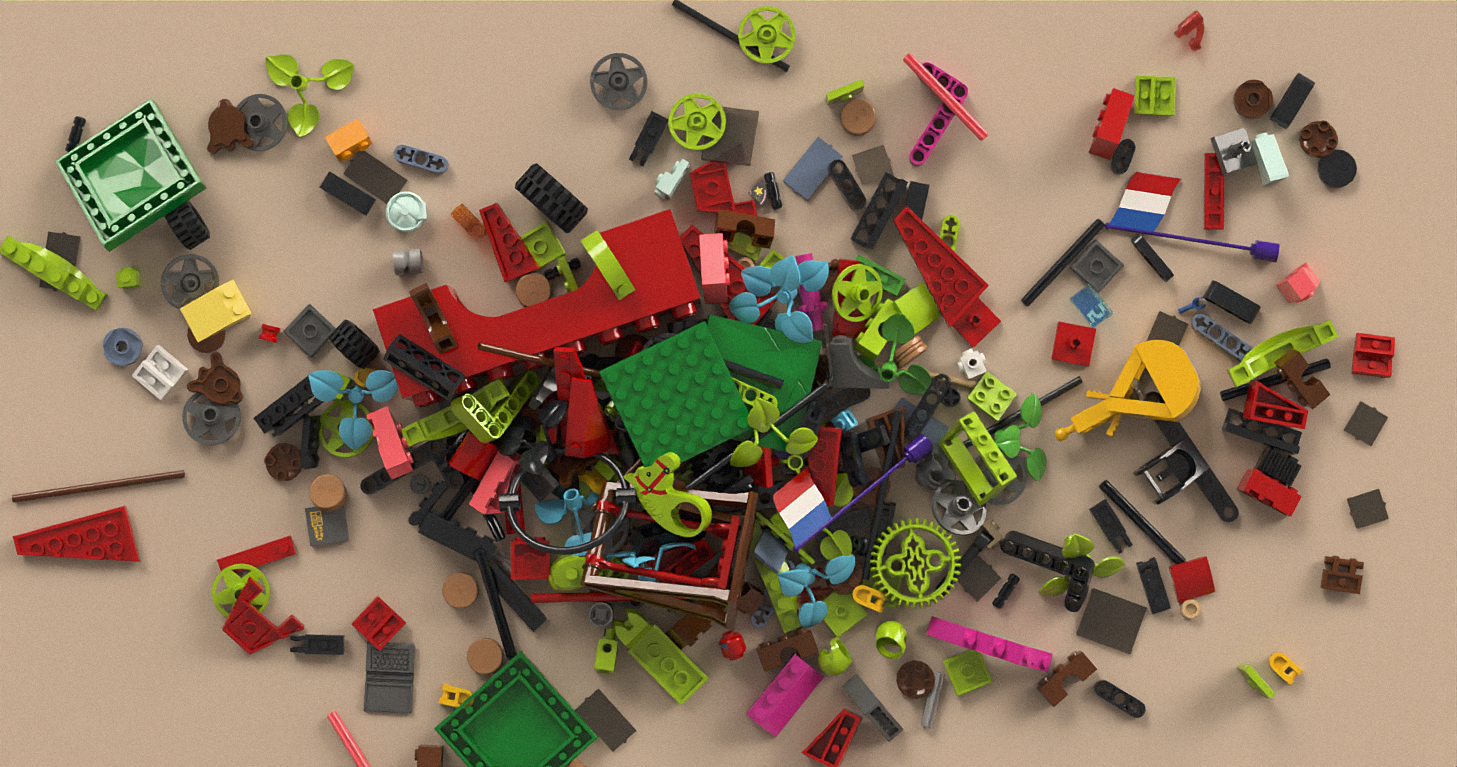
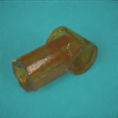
[451,203,486,239]

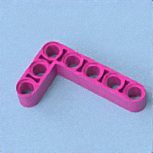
[909,62,968,166]

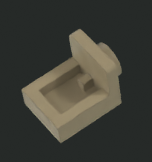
[982,519,1003,550]

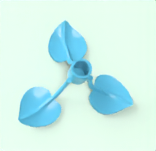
[729,255,814,343]
[741,260,829,332]
[308,370,398,450]
[535,489,617,557]
[607,542,696,582]
[777,555,855,628]

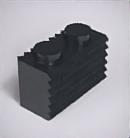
[1254,446,1302,486]

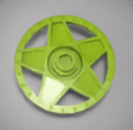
[738,6,796,64]
[668,93,726,151]
[832,264,883,322]
[319,400,374,458]
[212,564,270,617]

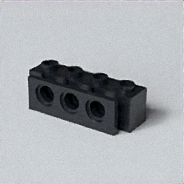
[253,375,324,437]
[706,480,784,513]

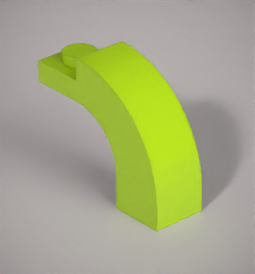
[581,230,636,300]

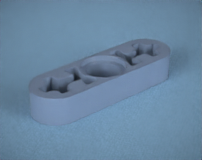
[394,145,449,174]

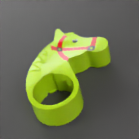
[623,452,712,537]

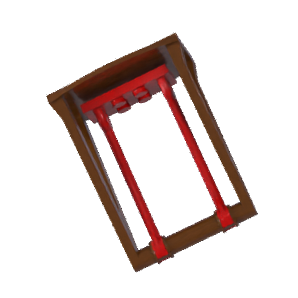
[580,482,758,630]

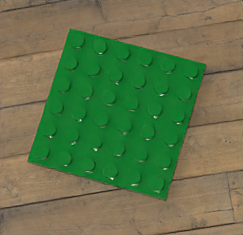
[599,321,752,467]

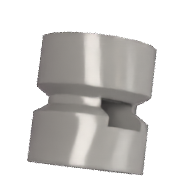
[393,248,424,276]
[588,602,614,627]

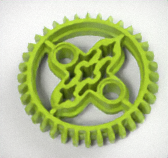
[870,518,961,609]

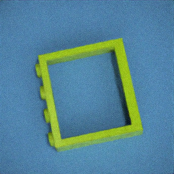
[938,411,1017,506]

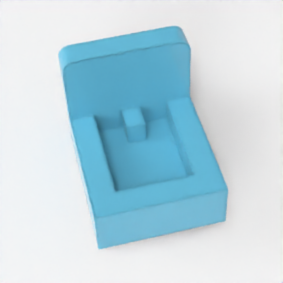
[831,408,859,434]

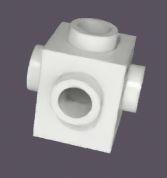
[957,349,987,380]

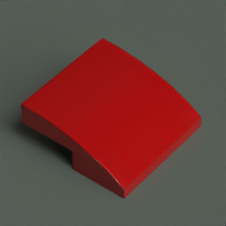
[1351,333,1395,378]
[449,431,498,480]
[1169,556,1215,603]
[351,596,406,651]

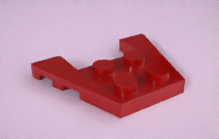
[689,144,757,216]
[222,576,304,655]

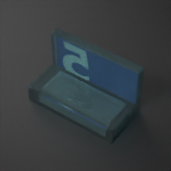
[1070,283,1114,328]

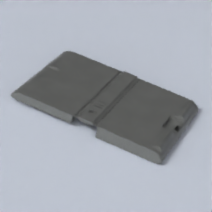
[364,641,415,713]

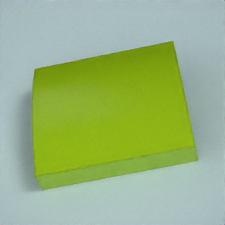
[1134,76,1176,116]
[892,282,940,335]

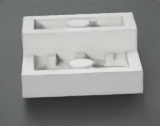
[132,345,188,400]

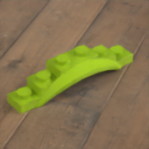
[0,235,107,311]
[1227,320,1339,387]
[401,378,510,447]
[741,520,802,633]

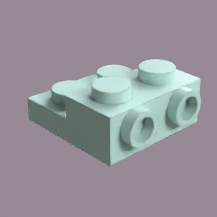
[654,159,690,200]

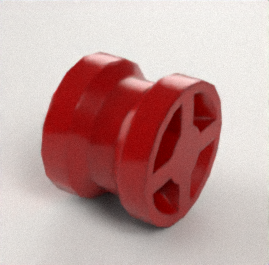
[258,324,281,343]

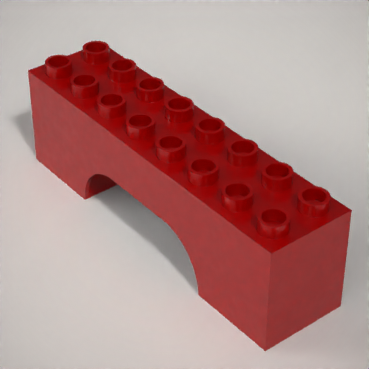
[372,209,701,408]

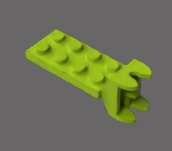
[613,608,709,705]

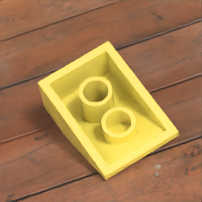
[180,280,251,343]

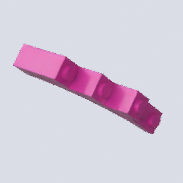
[926,616,1053,672]

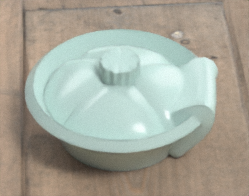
[386,192,427,232]

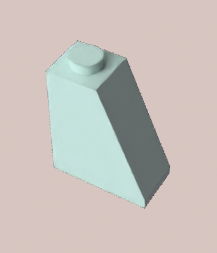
[1251,133,1289,185]

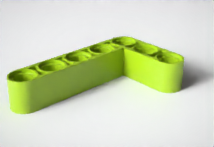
[451,370,539,443]

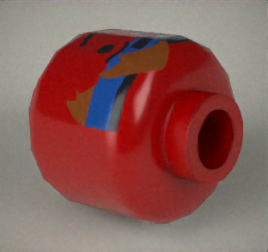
[718,630,746,661]

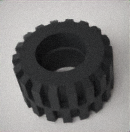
[164,200,210,250]
[329,319,380,369]
[690,440,743,488]

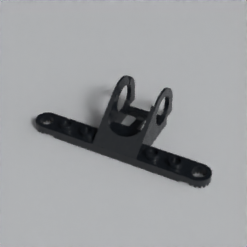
[1133,391,1239,522]

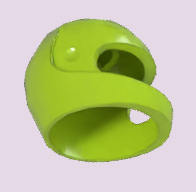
[875,621,907,659]
[818,637,852,676]

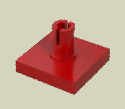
[952,297,1001,348]
[1051,321,1096,367]
[743,445,779,488]

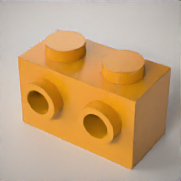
[325,119,373,162]

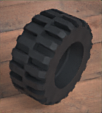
[515,163,588,233]

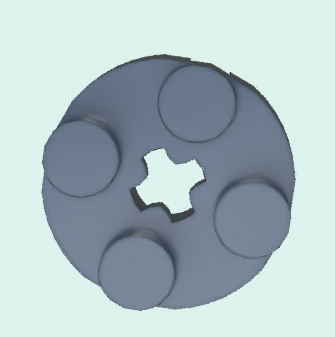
[103,328,143,366]

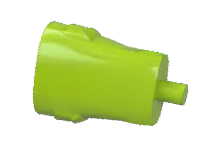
[549,555,603,591]

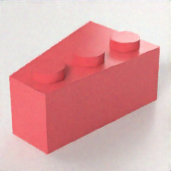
[699,233,730,304]
[1276,263,1320,303]
[366,406,414,479]
[469,452,521,515]

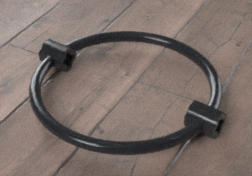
[499,446,637,555]

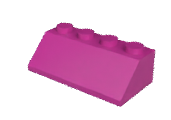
[746,653,824,737]

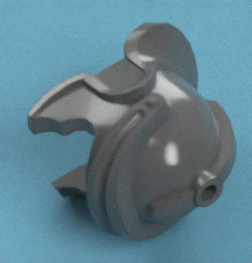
[915,443,956,491]

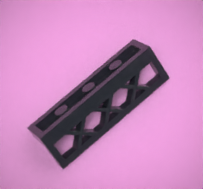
[850,172,908,250]
[383,334,466,401]
[1221,408,1302,454]
[490,562,548,632]

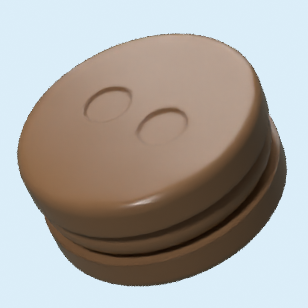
[840,99,876,136]
[516,273,552,307]
[893,336,928,369]
[309,474,347,512]
[442,572,479,608]
[467,638,504,674]

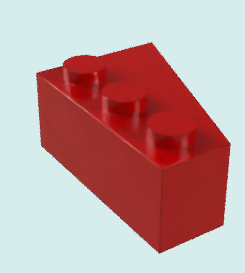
[1088,88,1134,160]

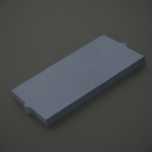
[783,137,843,200]
[892,398,950,445]
[752,526,789,574]

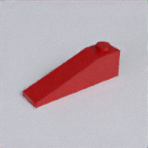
[565,377,609,458]

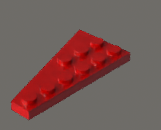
[893,206,989,327]
[680,225,778,325]
[553,347,621,454]
[13,506,140,562]

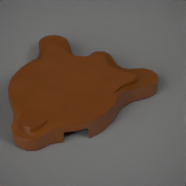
[207,99,254,154]
[187,352,243,404]
[548,443,599,488]

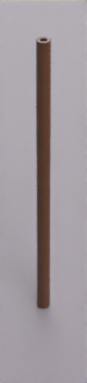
[477,342,602,379]
[12,470,185,503]

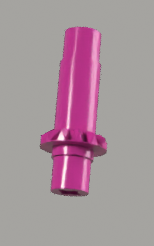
[795,253,828,331]

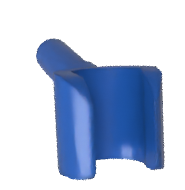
[1178,297,1206,314]

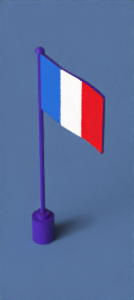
[1104,172,1280,263]
[773,434,934,552]

